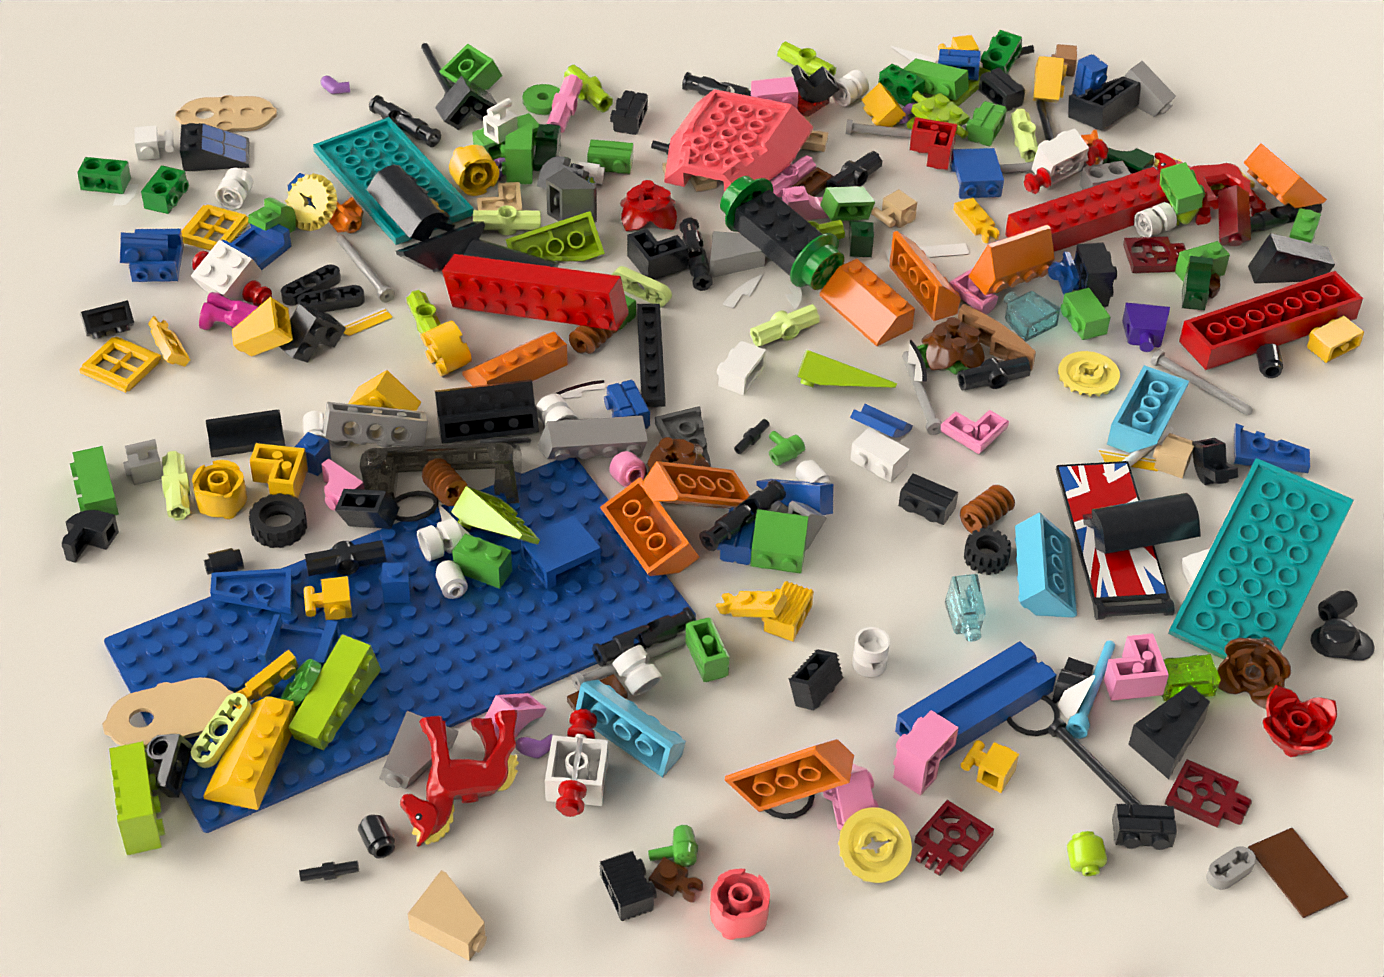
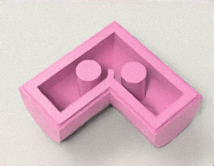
[949,268,998,315]
[941,410,1009,454]

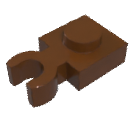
[648,857,703,903]

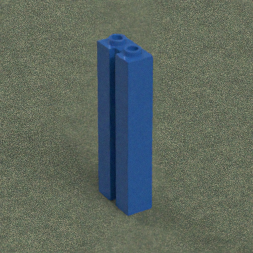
[895,641,1057,761]

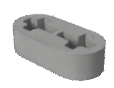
[1206,846,1256,890]

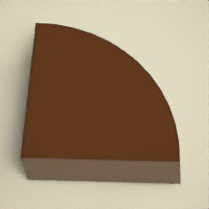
[1209,273,1220,299]

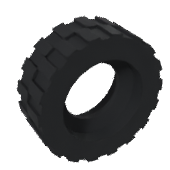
[249,493,307,548]

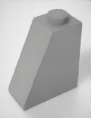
[1124,61,1176,117]
[709,231,768,277]
[379,711,459,789]

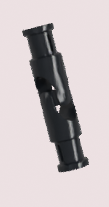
[682,72,751,96]
[369,95,441,147]
[1250,203,1322,233]
[679,217,713,291]
[699,480,786,551]
[592,607,696,667]

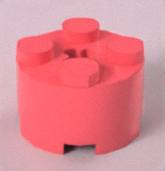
[710,868,770,940]

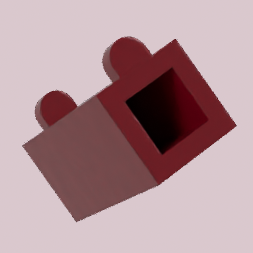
[1218,185,1251,246]

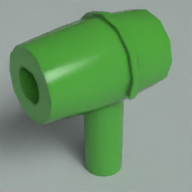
[769,431,805,466]
[648,825,698,867]

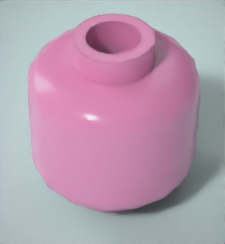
[609,451,646,487]

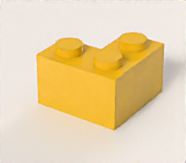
[1033,56,1067,103]
[348,370,421,430]
[250,443,308,498]

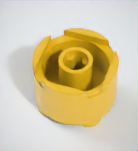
[449,145,499,196]
[420,320,472,377]
[192,460,247,519]

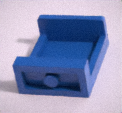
[950,148,1004,199]
[221,223,292,270]
[129,228,184,282]
[520,516,602,590]
[257,614,340,675]

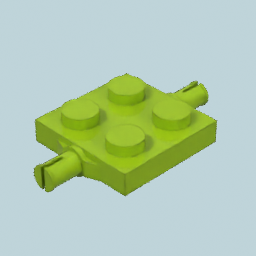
[911,91,970,139]

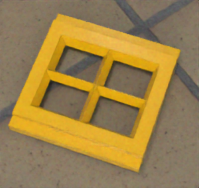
[181,204,249,251]
[79,336,162,393]

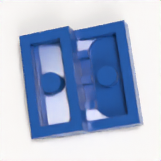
[850,404,913,438]

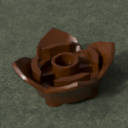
[922,317,985,371]
[646,437,710,503]
[1215,637,1291,709]

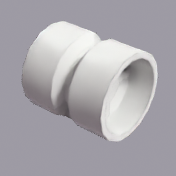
[832,70,869,107]
[215,168,253,210]
[1134,202,1177,237]
[536,394,578,426]
[417,518,462,562]
[852,627,890,678]
[613,645,662,696]

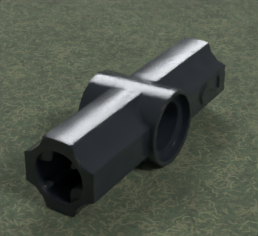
[826,151,883,187]
[957,357,1031,391]
[305,540,386,576]

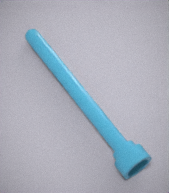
[1066,640,1115,739]

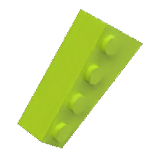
[288,634,381,750]
[109,741,165,855]

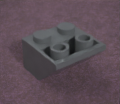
[546,168,597,223]

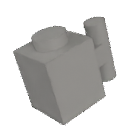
[123,439,163,485]

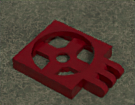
[1123,236,1186,273]
[1165,759,1252,828]
[914,800,994,876]

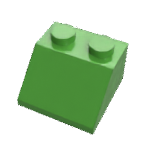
[439,44,503,90]
[501,123,534,184]
[751,509,809,574]

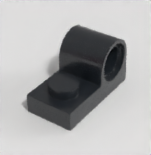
[1052,657,1094,704]
[147,734,193,798]

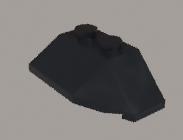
[396,221,485,272]

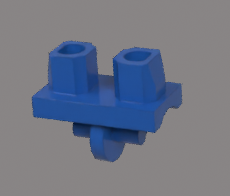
[1048,251,1080,294]

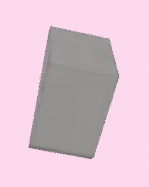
[788,501,827,550]

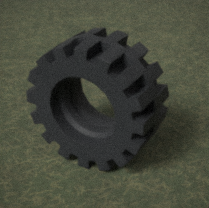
[964,528,1012,575]

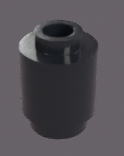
[1256,344,1283,378]
[204,548,244,575]
[1318,590,1358,622]
[358,814,395,859]

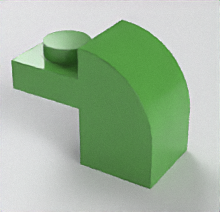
[248,197,296,233]

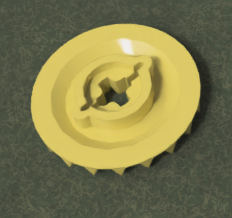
[285,173,337,231]
[1058,351,1120,397]
[838,807,912,884]

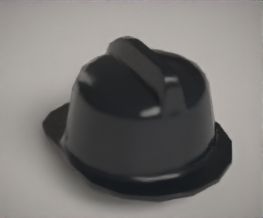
[1310,618,1375,660]

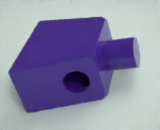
[1122,302,1170,352]

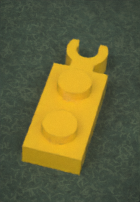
[953,198,999,244]
[148,316,190,367]
[716,591,787,618]
[234,649,299,709]

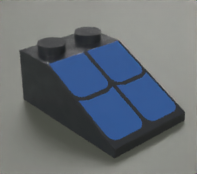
[180,123,249,172]

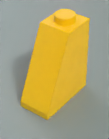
[232,297,293,357]

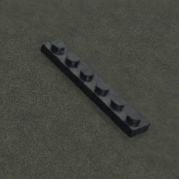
[637,304,666,407]

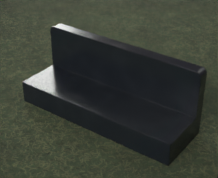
[205,409,285,458]

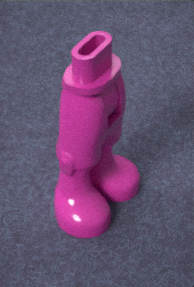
[199,292,258,330]

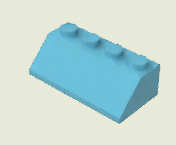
[1107,365,1189,453]
[1015,512,1077,618]
[576,680,686,778]

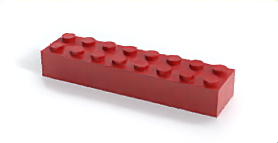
[1005,167,1169,252]
[442,254,629,331]
[1179,271,1363,370]

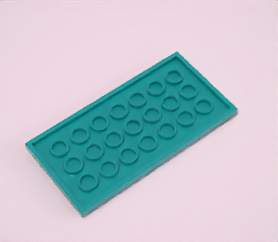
[313,117,474,245]
[1168,458,1354,666]

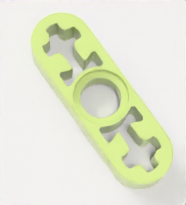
[611,266,672,307]
[191,693,251,768]

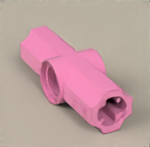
[547,74,583,133]
[770,155,816,198]

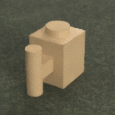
[871,189,917,228]
[1153,433,1194,478]

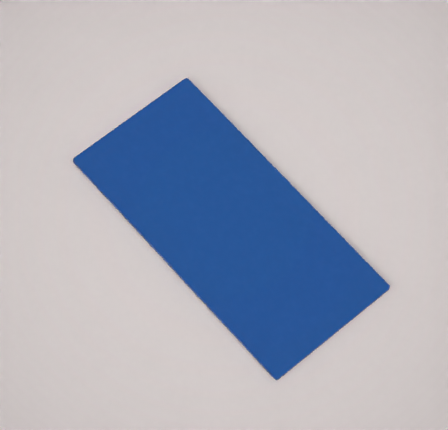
[104,457,696,833]

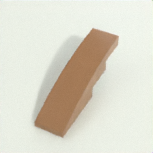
[958,304,1036,371]

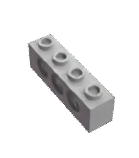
[323,402,428,450]

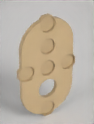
[175,95,277,132]
[102,678,233,748]

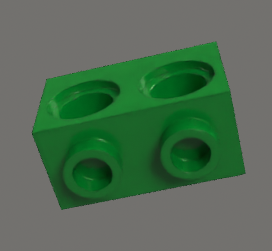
[980,30,1022,74]
[878,64,925,107]
[77,157,131,194]
[141,165,189,214]

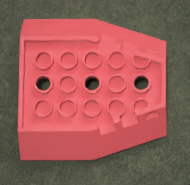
[664,89,813,192]

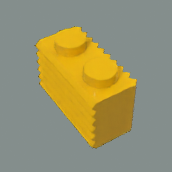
[861,82,906,127]
[1307,315,1364,363]
[761,581,814,642]

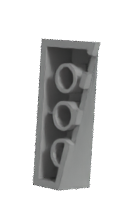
[538,416,648,461]

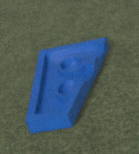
[1234,423,1310,473]
[210,568,292,614]

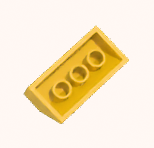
[203,696,296,810]

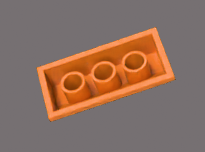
[1243,143,1327,208]
[968,225,1055,296]
[889,231,961,321]
[819,258,915,347]
[462,331,568,386]
[642,461,750,509]
[600,477,700,576]
[725,739,854,812]

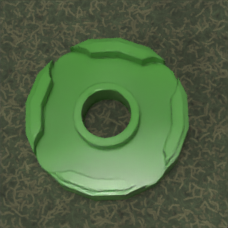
[522,84,560,115]
[281,659,321,707]

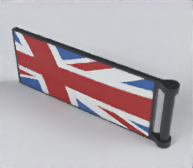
[1055,461,1175,620]

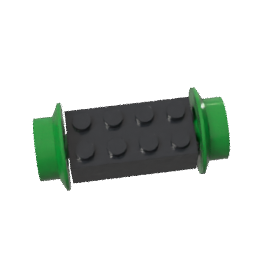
[720,176,845,290]

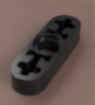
[281,264,341,306]
[297,285,365,312]

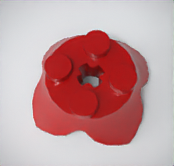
[620,180,677,232]
[1262,685,1337,757]

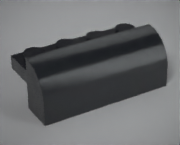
[366,165,456,241]
[464,238,559,268]
[435,380,539,444]
[1083,493,1201,554]

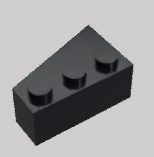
[1068,76,1140,130]
[1248,233,1335,284]
[1128,685,1210,780]

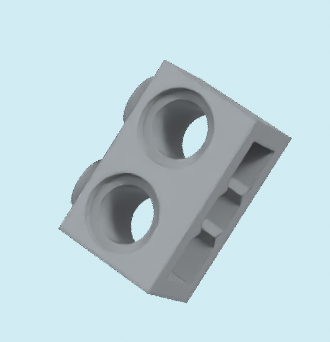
[1079,161,1131,190]

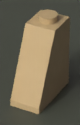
[408,870,487,961]

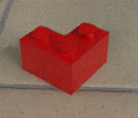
[909,117,957,170]

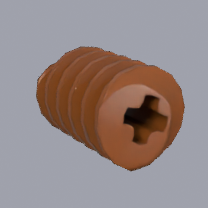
[569,326,617,354]
[422,458,468,506]
[960,485,1015,534]

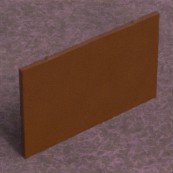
[1248,827,1348,918]

